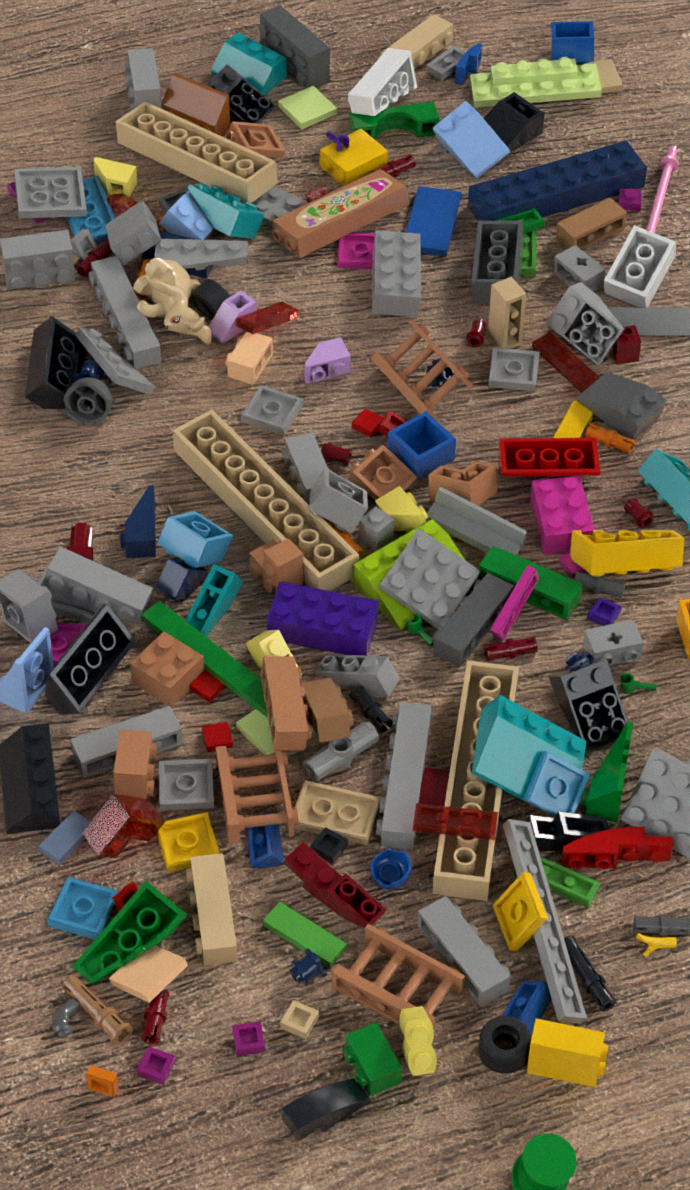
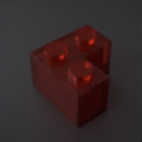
[82,794,165,859]

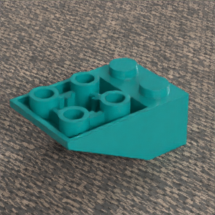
[188,183,265,239]

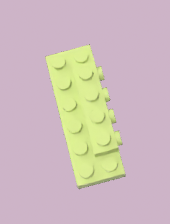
[470,57,602,108]

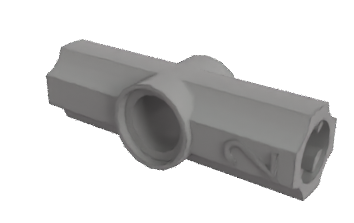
[303,721,379,781]

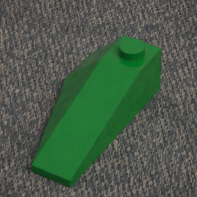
[582,721,633,822]
[72,881,187,985]

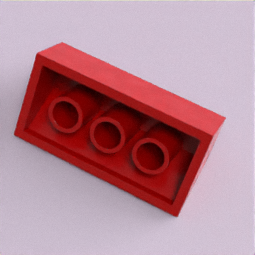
[498,438,601,476]

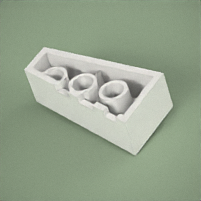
[348,48,417,116]

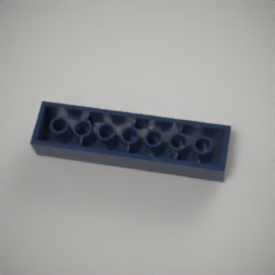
[468,140,647,221]

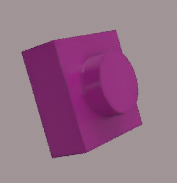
[619,188,642,211]
[232,1021,265,1056]
[136,1046,176,1085]

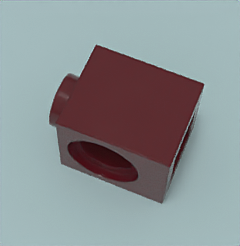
[611,325,641,364]

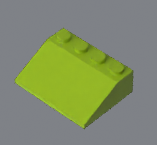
[353,519,478,630]

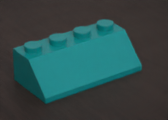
[638,448,690,530]

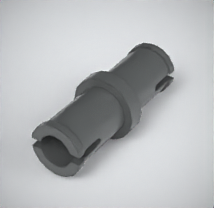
[574,570,626,599]
[633,915,690,937]

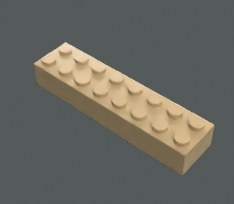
[115,101,278,203]

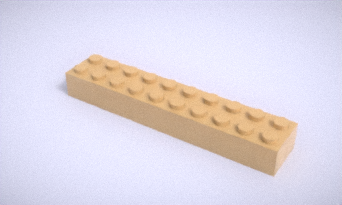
[172,410,359,591]
[433,660,519,901]

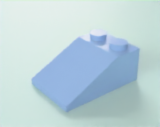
[432,101,510,179]
[159,183,215,240]
[0,627,54,714]

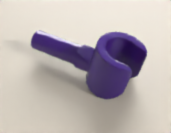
[326,132,350,152]

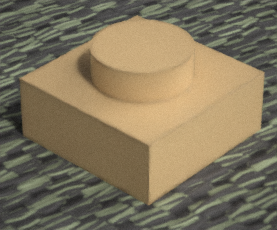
[280,1000,319,1039]

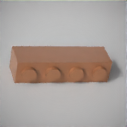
[260,656,312,750]

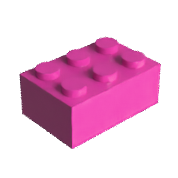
[530,476,594,555]

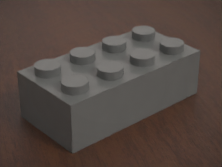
[259,5,330,88]
[471,221,524,303]

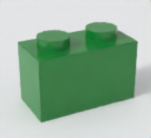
[342,1022,402,1096]

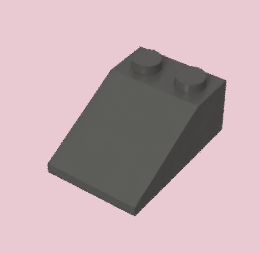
[577,372,667,440]

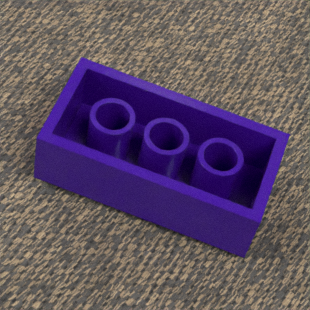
[267,582,379,656]

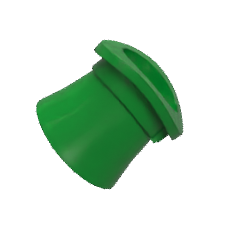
[511,1133,577,1190]

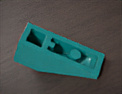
[185,564,244,637]

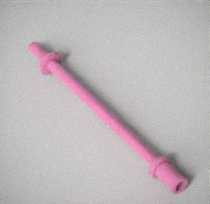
[646,146,679,233]

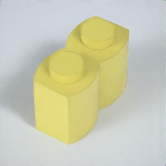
[399,1006,437,1076]

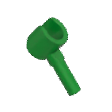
[406,614,434,647]
[620,673,657,694]

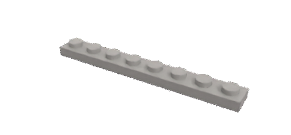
[503,819,587,1024]

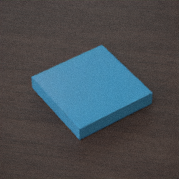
[523,751,590,817]
[47,877,119,940]

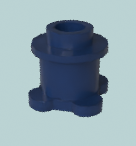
[74,360,104,381]
[289,948,327,986]

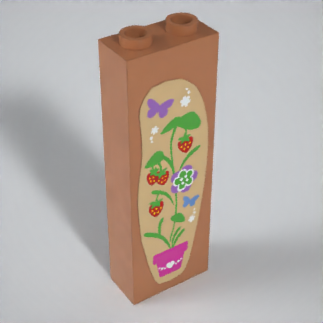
[272,169,408,258]

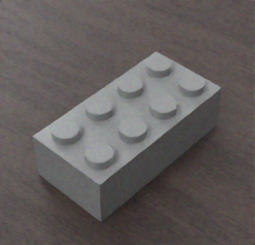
[372,230,421,317]

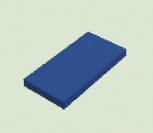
[406,186,462,256]

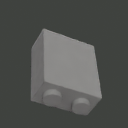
[105,201,161,265]

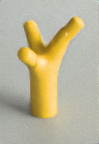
[636,933,677,958]

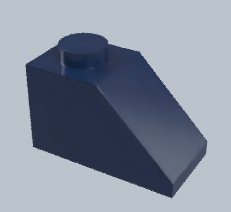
[156,559,210,600]

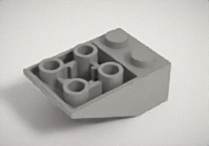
[546,282,624,366]

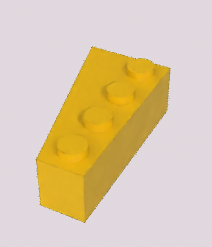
[570,530,685,577]

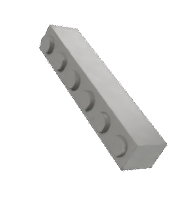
[89,256,161,369]
[376,702,432,850]

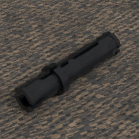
[564,935,617,1012]

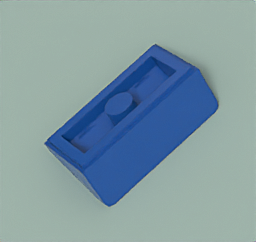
[246,812,284,868]
[502,980,552,1036]

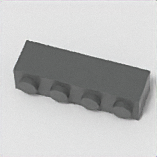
[432,573,514,668]

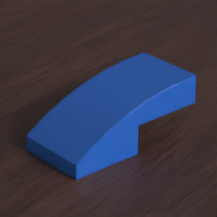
[455,43,482,85]

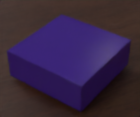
[587,597,622,626]

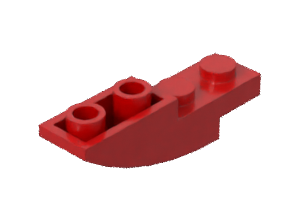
[561,827,673,870]

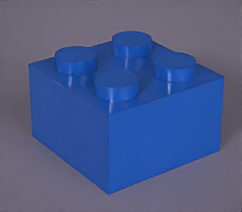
[551,21,594,64]
[387,411,456,480]

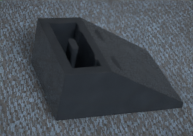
[206,64,276,124]
[483,92,545,154]
[549,659,628,751]

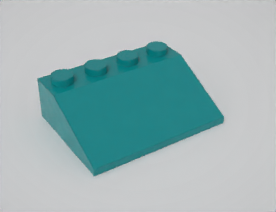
[472,695,586,800]

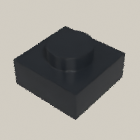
[310,827,348,864]

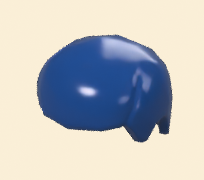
[370,848,412,890]

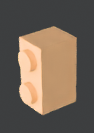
[225,330,273,385]

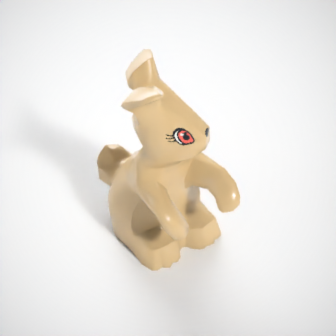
[133,258,212,345]

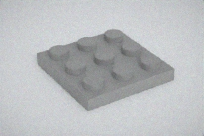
[14,167,87,219]
[378,528,480,630]
[621,747,690,858]

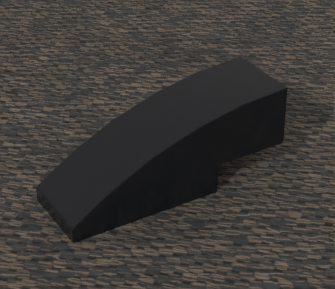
[525,812,610,851]
[281,1078,371,1141]

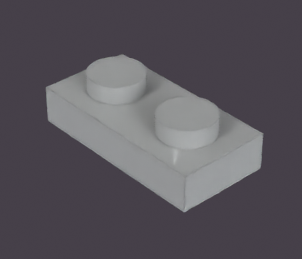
[426,46,466,81]

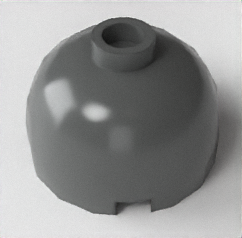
[64,377,113,426]

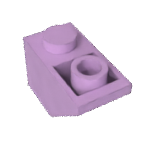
[208,290,257,344]
[305,337,351,384]

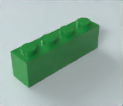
[478,546,583,620]

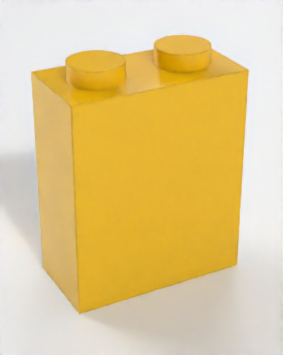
[319,129,388,186]
[527,1019,609,1087]

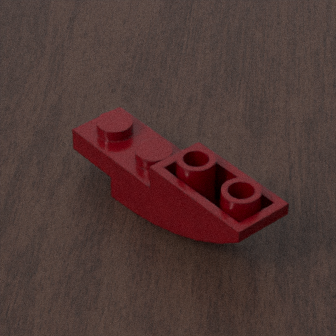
[283,842,387,928]

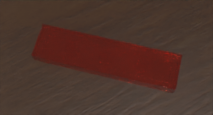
[532,332,600,393]

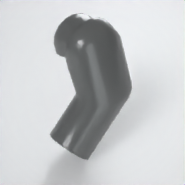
[52,998,80,1038]

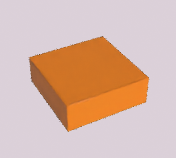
[86,1065,119,1097]

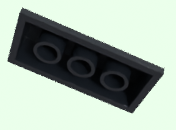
[25,316,86,409]
[45,604,136,715]
[0,723,61,835]

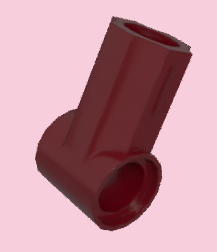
[67,522,93,561]

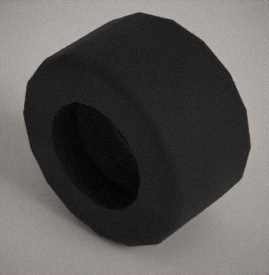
[191,279,231,320]
[478,1016,531,1074]

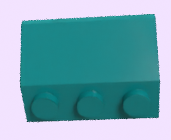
[211,32,287,95]

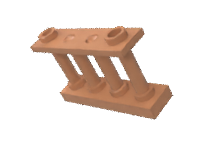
[371,319,473,420]
[216,746,299,844]
[332,924,465,1032]

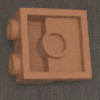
[225,121,285,158]
[347,445,418,500]

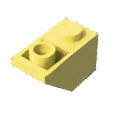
[94,157,137,200]
[375,486,428,531]
[245,630,302,675]

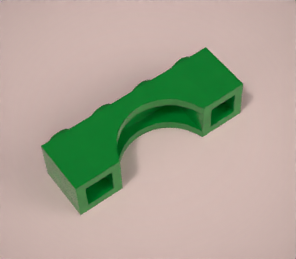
[349,102,439,140]

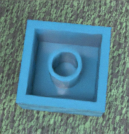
[157,511,233,568]

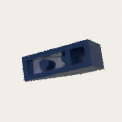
[120,485,156,558]

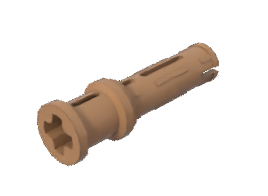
[62,975,133,1046]

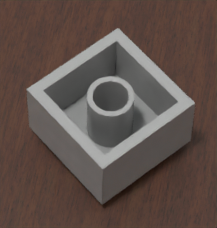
[309,468,368,533]
[0,569,58,643]

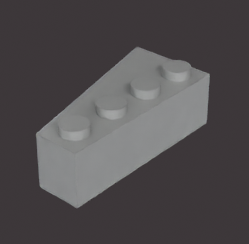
[43,546,153,624]

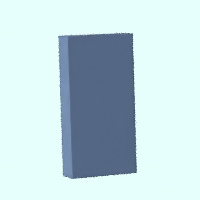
[38,811,95,865]

